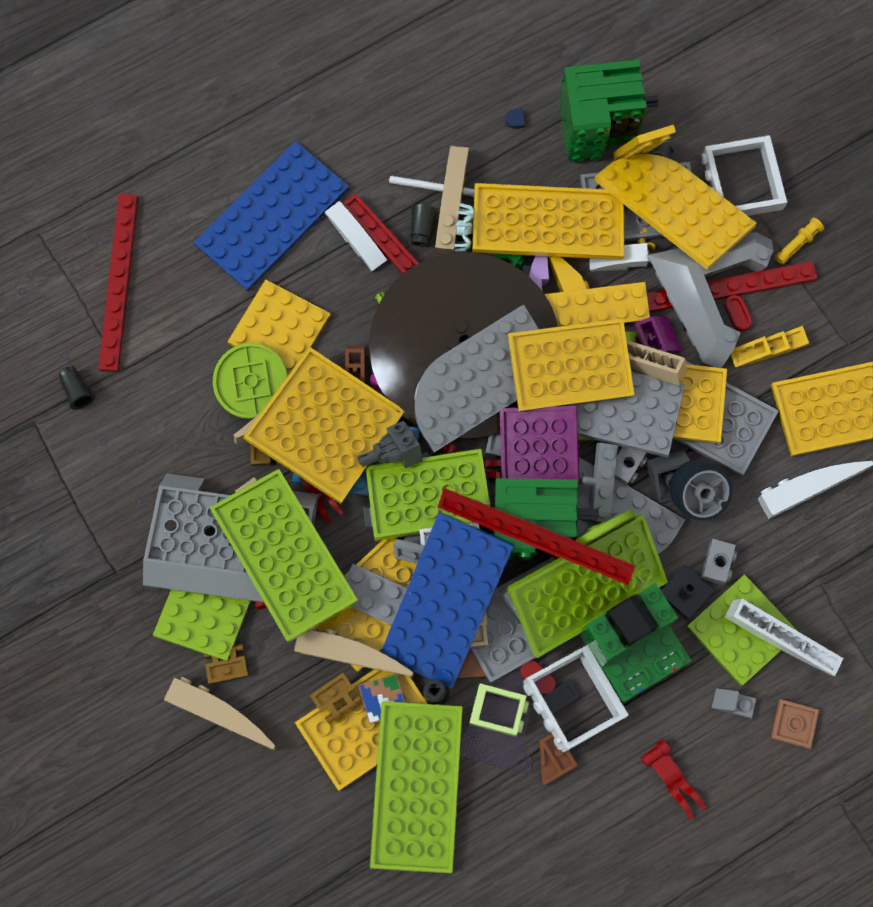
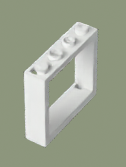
[701,135,787,216]
[523,645,628,753]

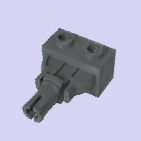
[357,421,423,468]

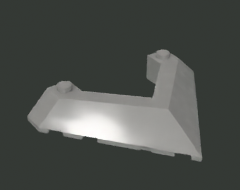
[646,232,773,368]

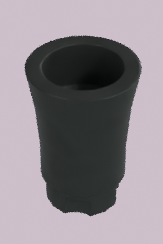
[410,204,437,247]
[58,366,95,410]
[421,679,449,705]

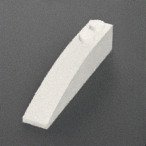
[758,461,873,519]
[725,599,843,676]

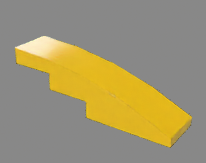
[731,326,810,368]

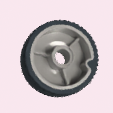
[669,459,733,521]

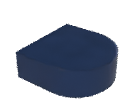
[505,108,525,129]

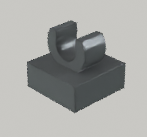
[653,140,677,160]

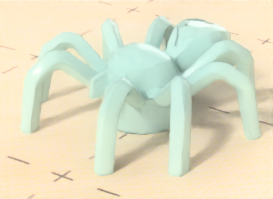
[454,203,474,252]

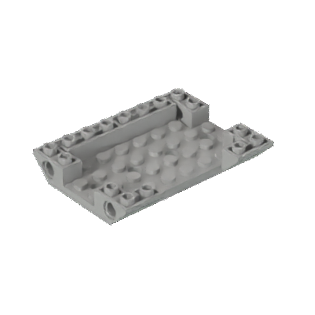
[143,473,319,603]

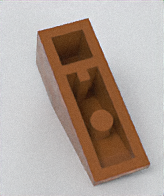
[345,345,366,383]

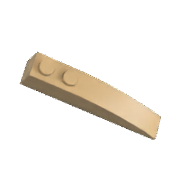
[435,146,469,254]
[626,340,687,386]
[294,627,414,677]
[164,677,277,750]

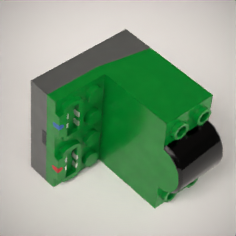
[579,583,691,704]

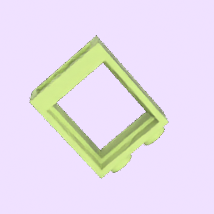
[469,684,529,737]

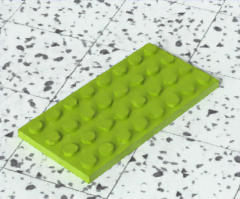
[209,469,358,643]
[507,513,668,658]
[370,701,462,873]

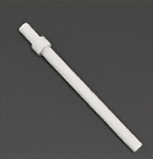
[389,176,475,197]

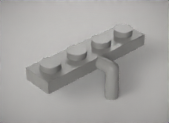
[579,443,618,523]

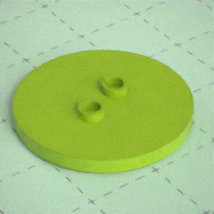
[213,343,289,419]
[575,509,636,545]

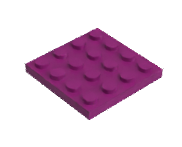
[500,406,580,485]

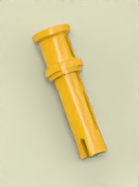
[775,218,824,265]

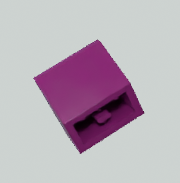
[632,316,682,354]

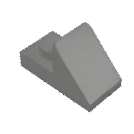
[711,688,756,719]

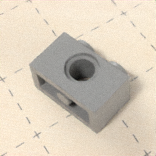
[615,447,648,485]
[700,539,737,586]

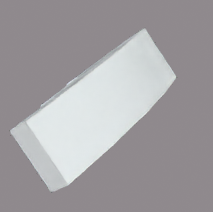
[324,201,387,271]

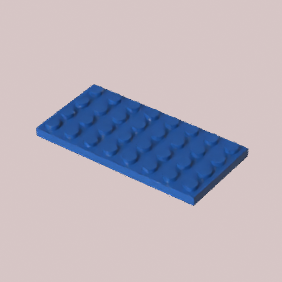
[194,141,349,291]
[381,511,515,689]

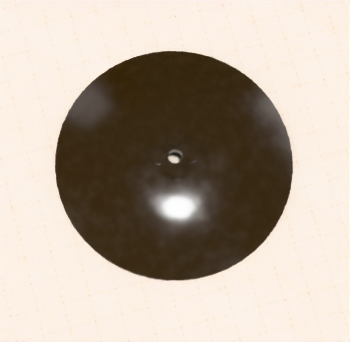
[369,252,558,439]

